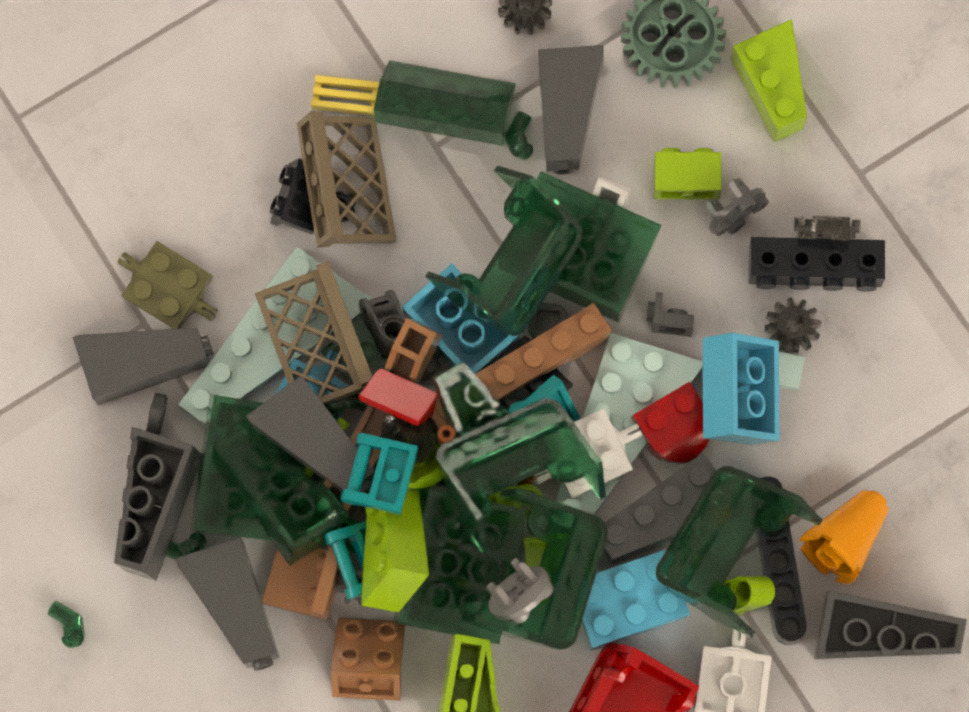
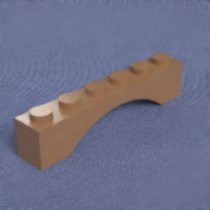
[425,303,612,436]
[315,318,443,516]

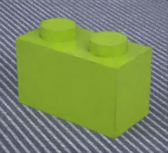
[654,148,721,200]

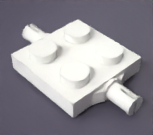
[532,409,643,499]
[694,626,772,712]

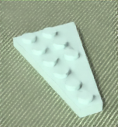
[178,247,372,426]
[549,333,703,531]

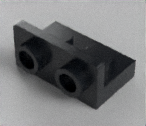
[270,158,315,235]

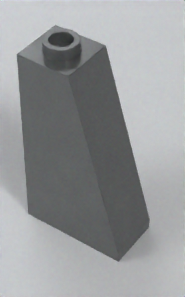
[538,45,604,175]
[73,327,214,405]
[246,376,375,493]
[175,537,280,671]

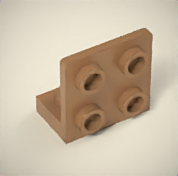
[262,539,341,621]
[331,618,405,701]

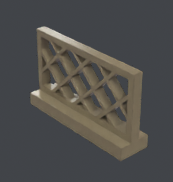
[297,111,396,247]
[255,261,373,406]

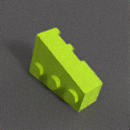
[731,19,807,142]
[361,488,429,613]
[438,634,500,712]

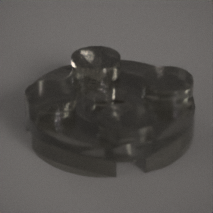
[794,216,861,240]

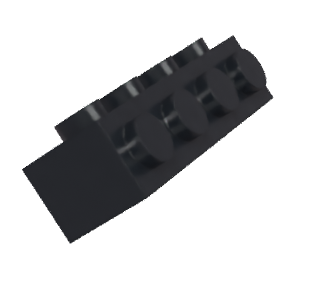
[748,237,885,292]

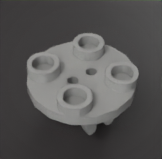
[486,558,554,624]

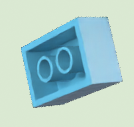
[402,263,519,381]
[703,333,780,445]
[568,549,690,651]

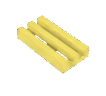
[311,75,380,116]

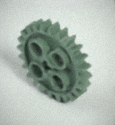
[621,0,726,89]

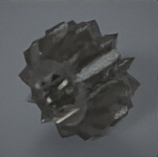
[498,0,552,35]
[764,297,822,355]
[380,415,438,463]

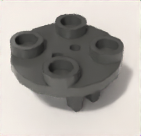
[705,178,769,237]

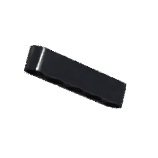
[750,476,807,645]

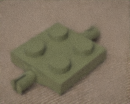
[118,241,218,329]

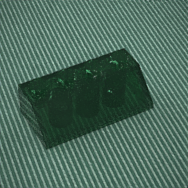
[374,60,516,146]

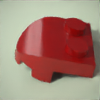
[631,381,709,465]

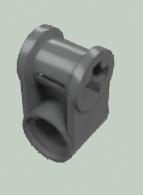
[359,290,406,357]

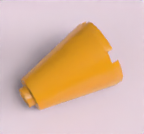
[799,490,888,584]

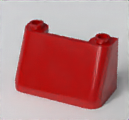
[569,642,700,712]

